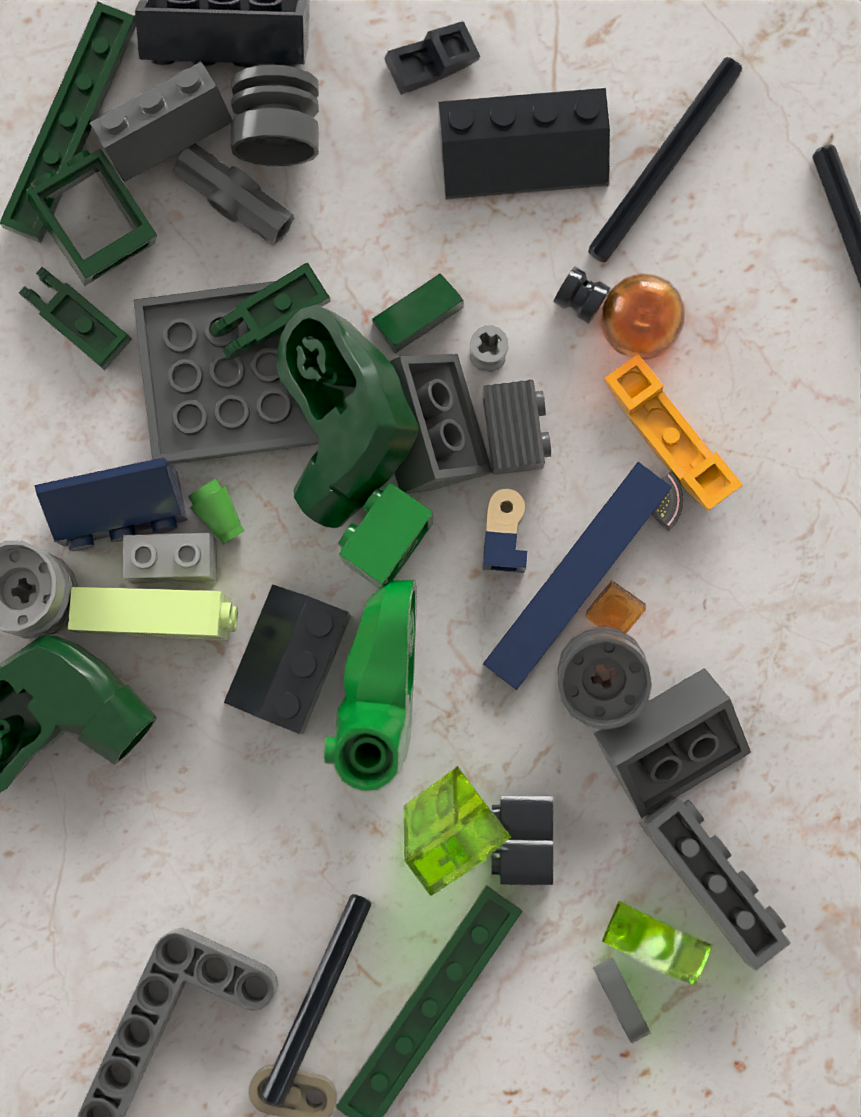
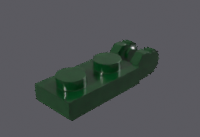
[209,263,331,360]
[19,267,132,371]

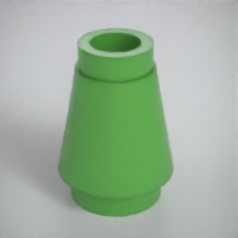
[188,479,245,544]

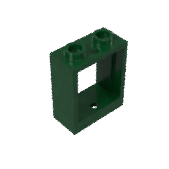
[28,148,157,286]

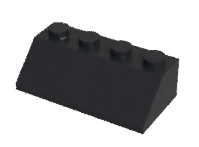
[135,0,310,67]
[438,88,610,199]

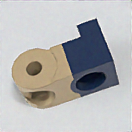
[482,489,528,573]

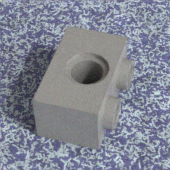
[123,533,217,583]

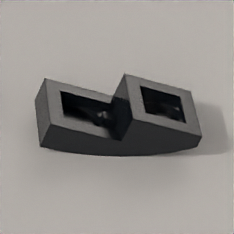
[384,21,481,95]

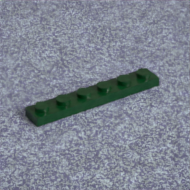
[0,1,136,243]
[335,885,523,1117]

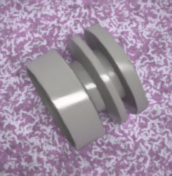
[0,541,78,639]

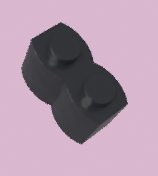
[491,796,553,885]

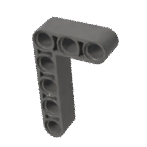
[78,928,278,1117]

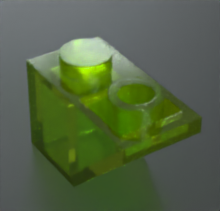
[602,901,712,986]

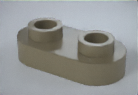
[249,1065,337,1117]

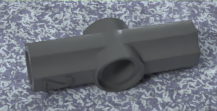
[173,143,295,246]

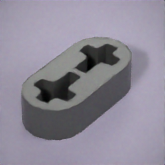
[593,958,651,1044]

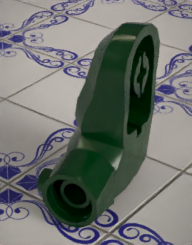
[276,304,419,528]
[0,636,157,793]

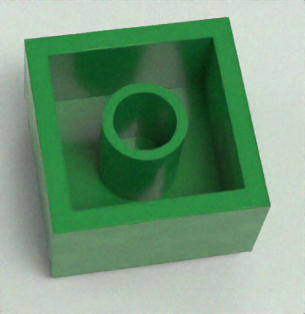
[338,482,433,589]

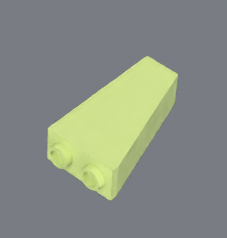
[68,587,238,641]

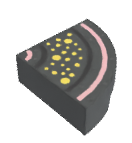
[652,471,683,532]

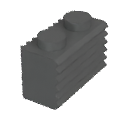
[482,379,551,475]

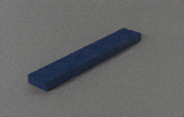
[483,462,672,690]

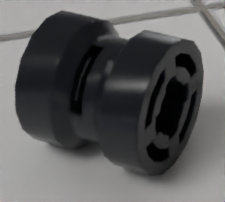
[553,266,611,324]

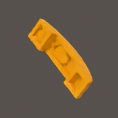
[604,354,743,511]

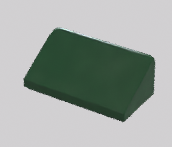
[372,273,464,354]

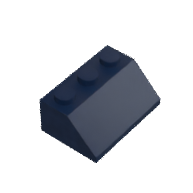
[34,457,187,551]

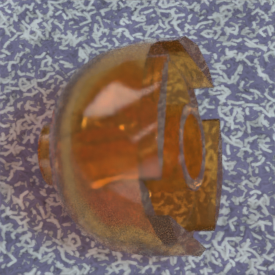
[601,273,685,360]

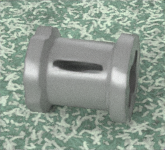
[470,325,508,372]

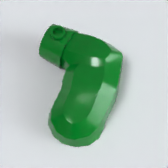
[324,580,417,792]

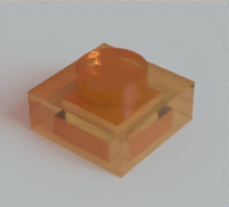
[586,580,646,633]

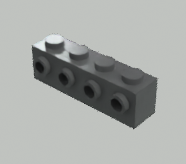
[639,797,791,971]

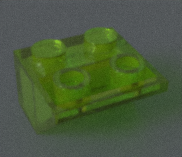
[403,766,511,896]

